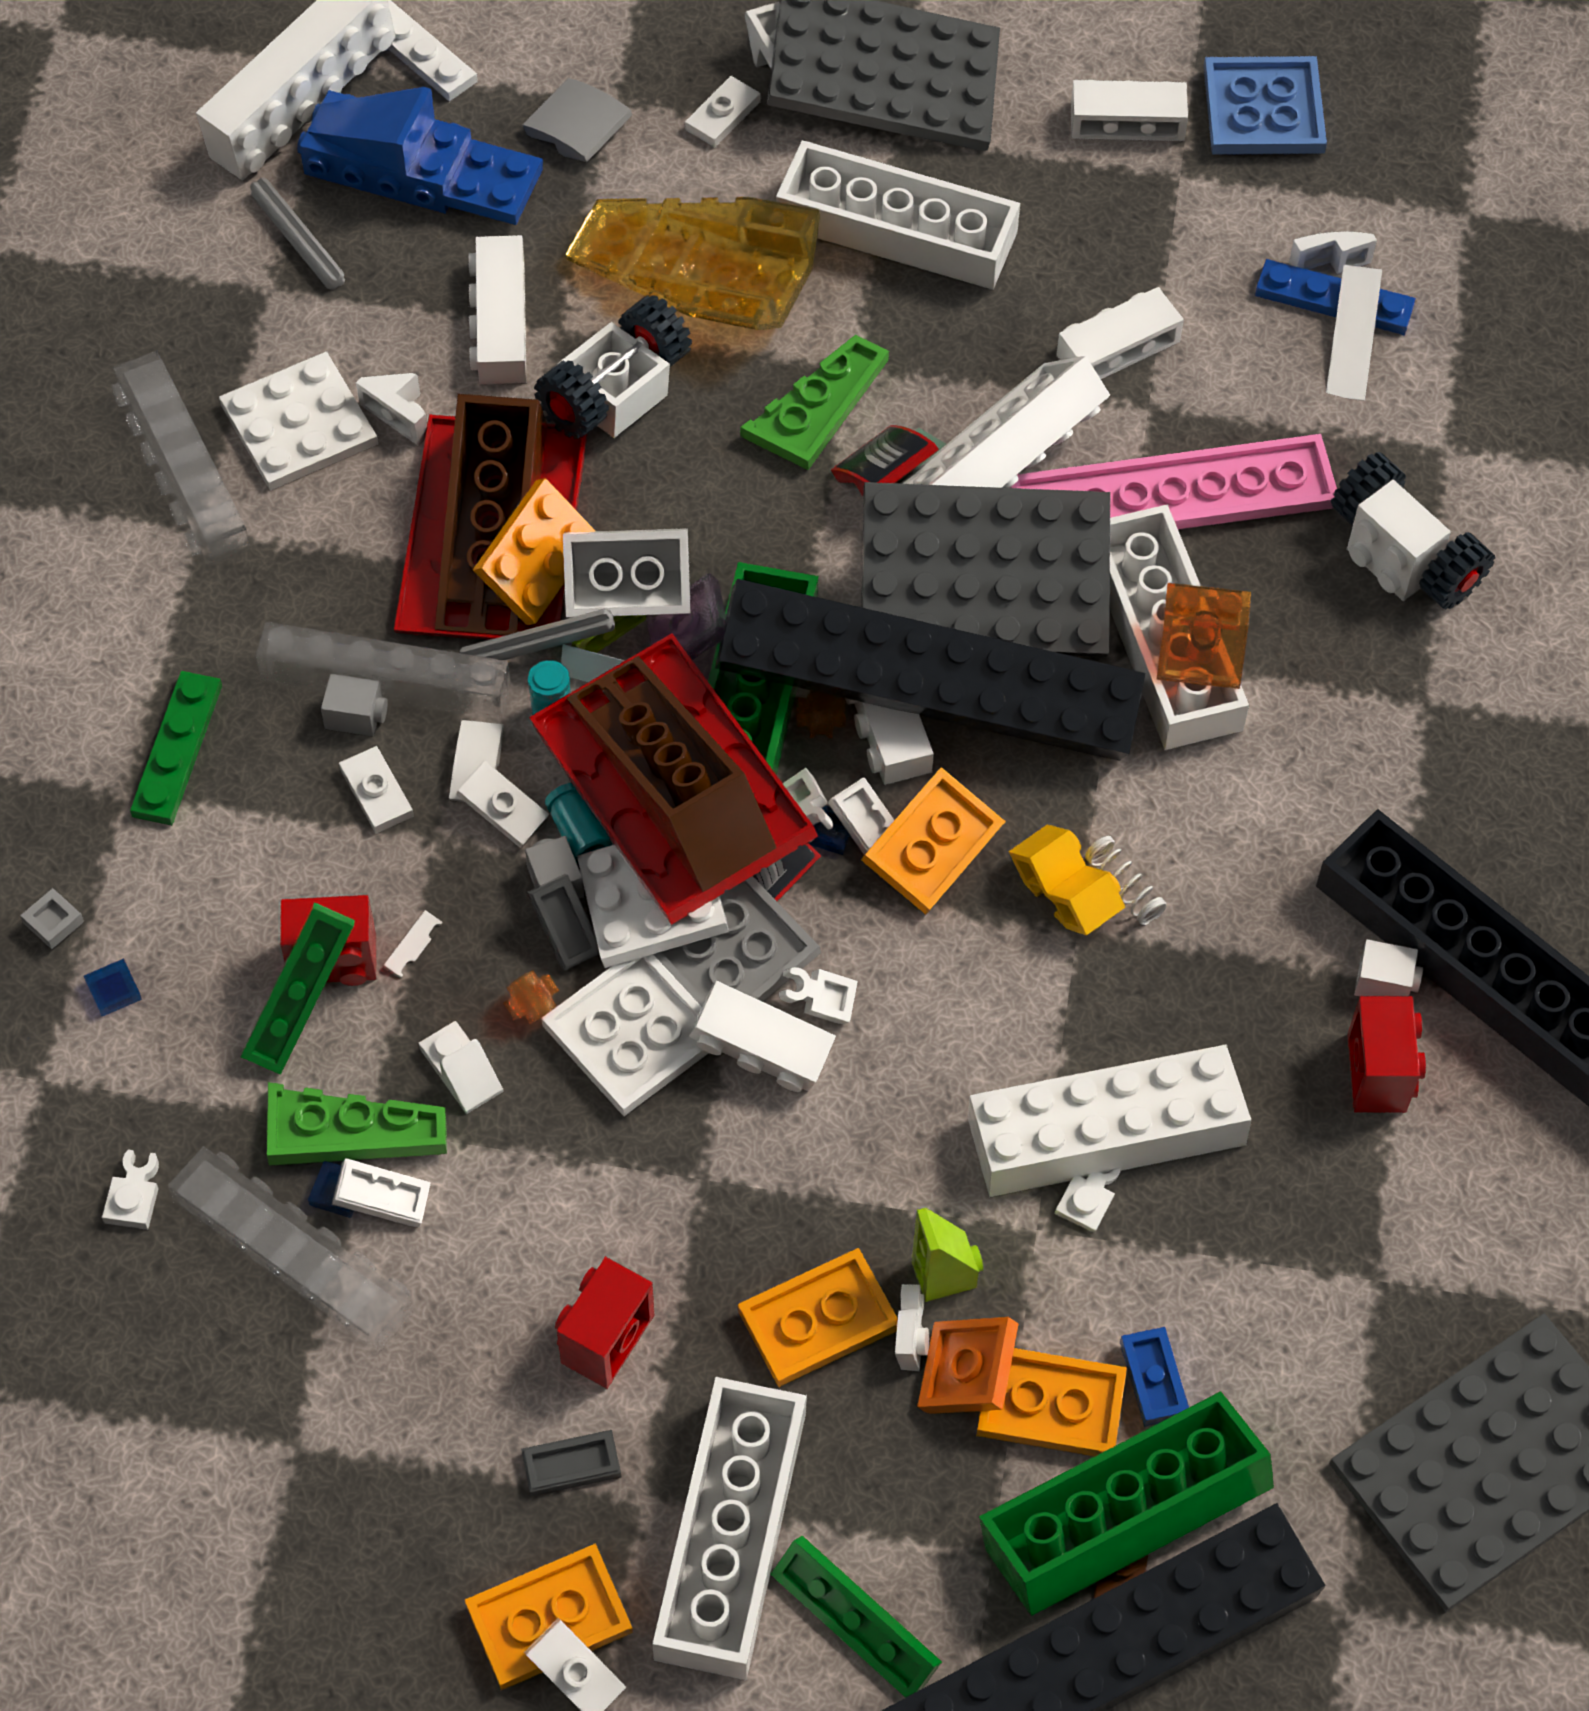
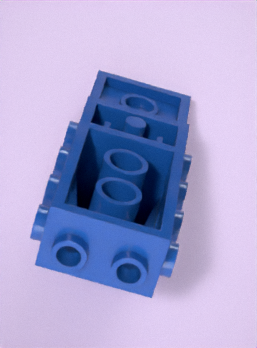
[297,87,543,225]

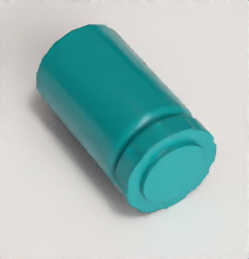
[528,660,571,715]
[545,782,612,864]

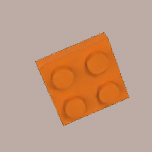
[917,1317,1019,1414]

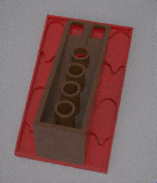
[394,394,587,640]
[529,633,818,925]

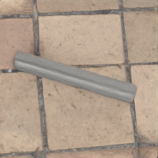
[250,178,345,290]
[460,609,615,669]

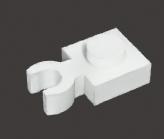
[783,768,833,842]
[779,967,858,1024]
[102,1150,159,1230]
[1054,1168,1121,1233]
[895,1284,929,1371]

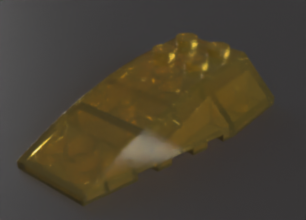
[565,197,820,331]

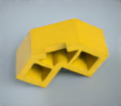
[1008,824,1126,935]

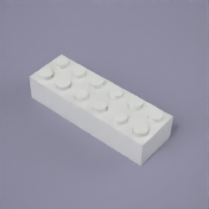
[196,0,396,181]
[776,140,1020,290]
[900,356,1110,488]
[1109,504,1249,750]
[968,1045,1251,1197]
[652,1377,806,1680]

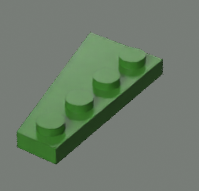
[740,335,889,470]
[267,1082,447,1165]

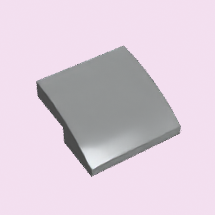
[523,78,632,162]

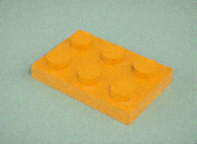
[473,478,596,625]
[861,767,1006,915]
[738,1248,898,1387]
[976,1348,1127,1456]
[464,1543,633,1690]

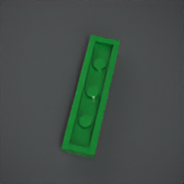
[130,671,222,826]
[241,902,355,1075]
[770,1535,942,1698]

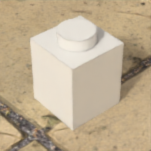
[1354,939,1423,996]

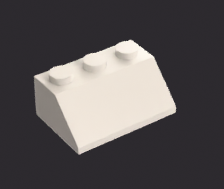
[563,528,690,617]

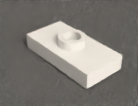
[685,76,761,148]
[339,746,414,834]
[456,760,549,848]
[828,777,894,855]
[332,1158,431,1227]
[524,1618,626,1711]

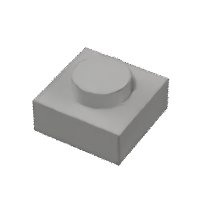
[20,888,84,949]

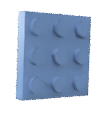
[1204,56,1327,154]

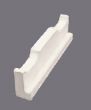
[383,910,443,978]

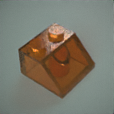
[1156,583,1251,689]

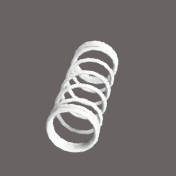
[1085,836,1167,925]

